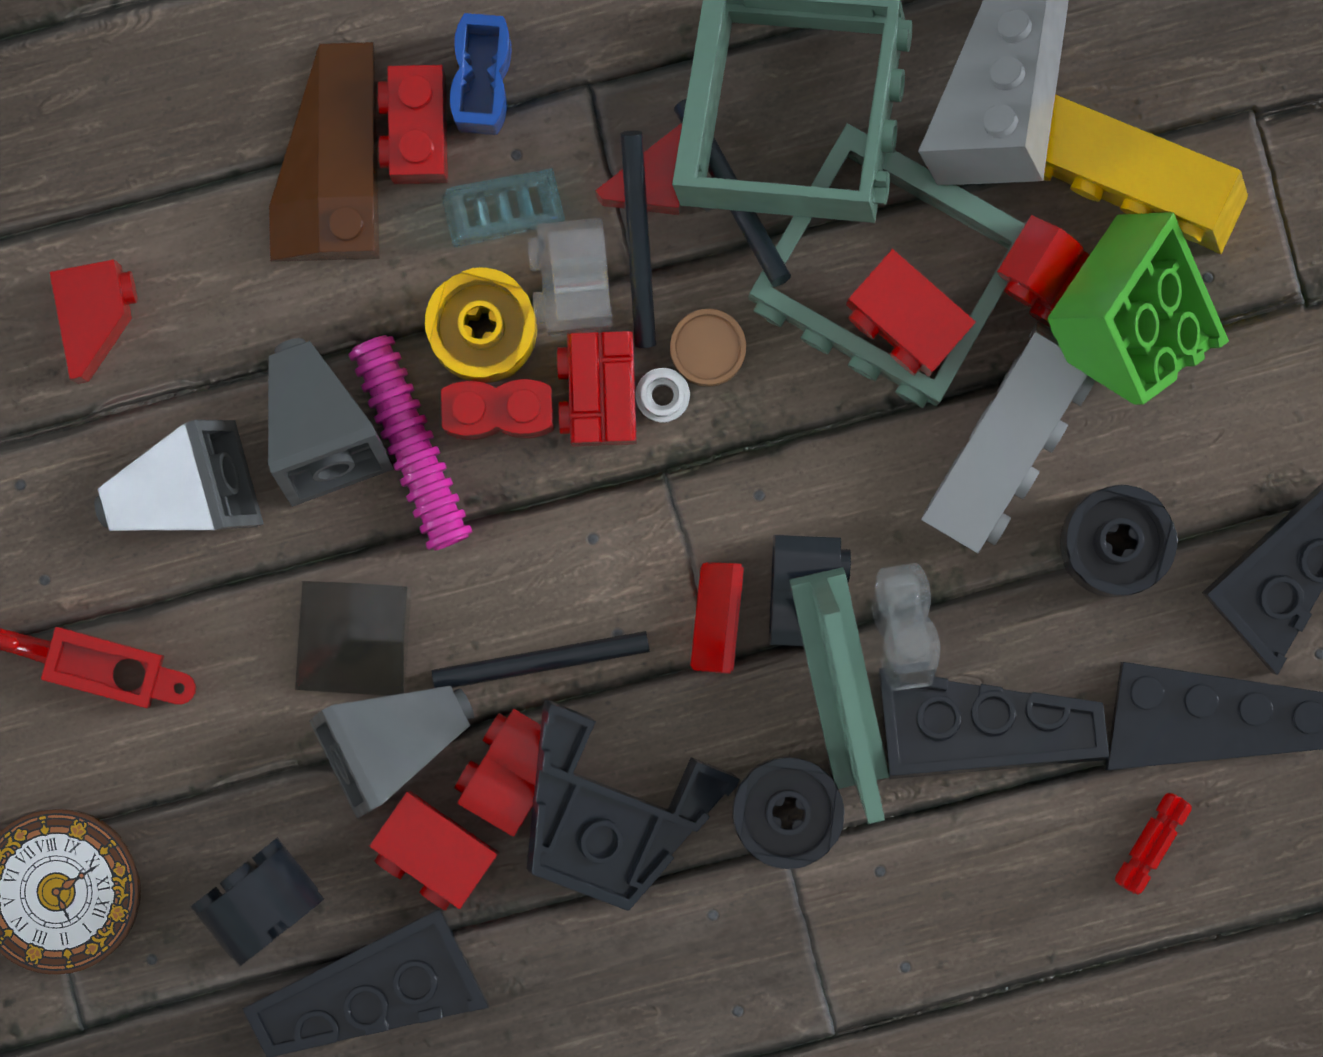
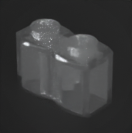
[528,218,614,337]
[872,563,940,691]

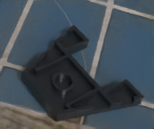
[526,699,740,911]

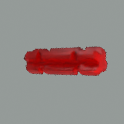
[1115,793,1192,895]

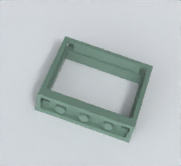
[672,0,912,223]
[748,123,1026,408]

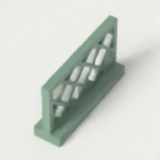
[789,567,889,824]

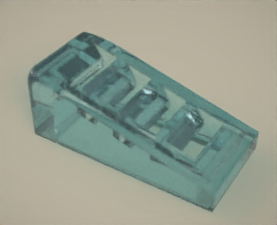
[442,168,565,247]

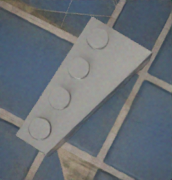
[918,0,1069,185]
[922,321,1096,553]

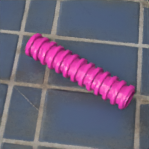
[348,335,473,551]

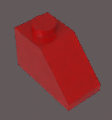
[49,259,138,384]

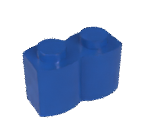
[450,13,512,135]

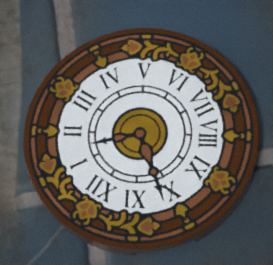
[0,809,141,974]

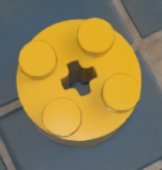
[425,267,537,383]

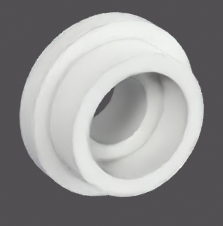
[636,368,690,423]

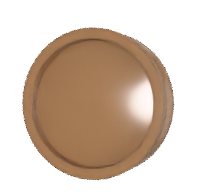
[670,309,746,387]

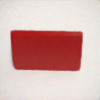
[691,562,744,674]

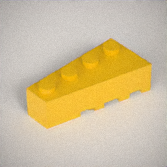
[1043,95,1248,254]

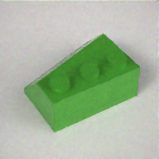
[1047,212,1229,405]

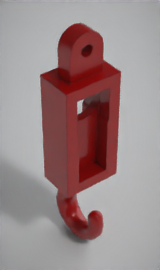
[0,627,197,708]

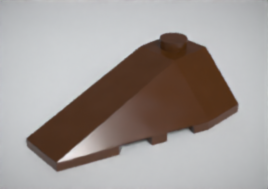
[269,42,380,262]

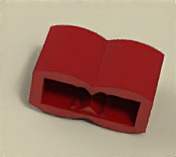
[997,215,1090,328]
[441,379,554,440]
[454,709,541,837]

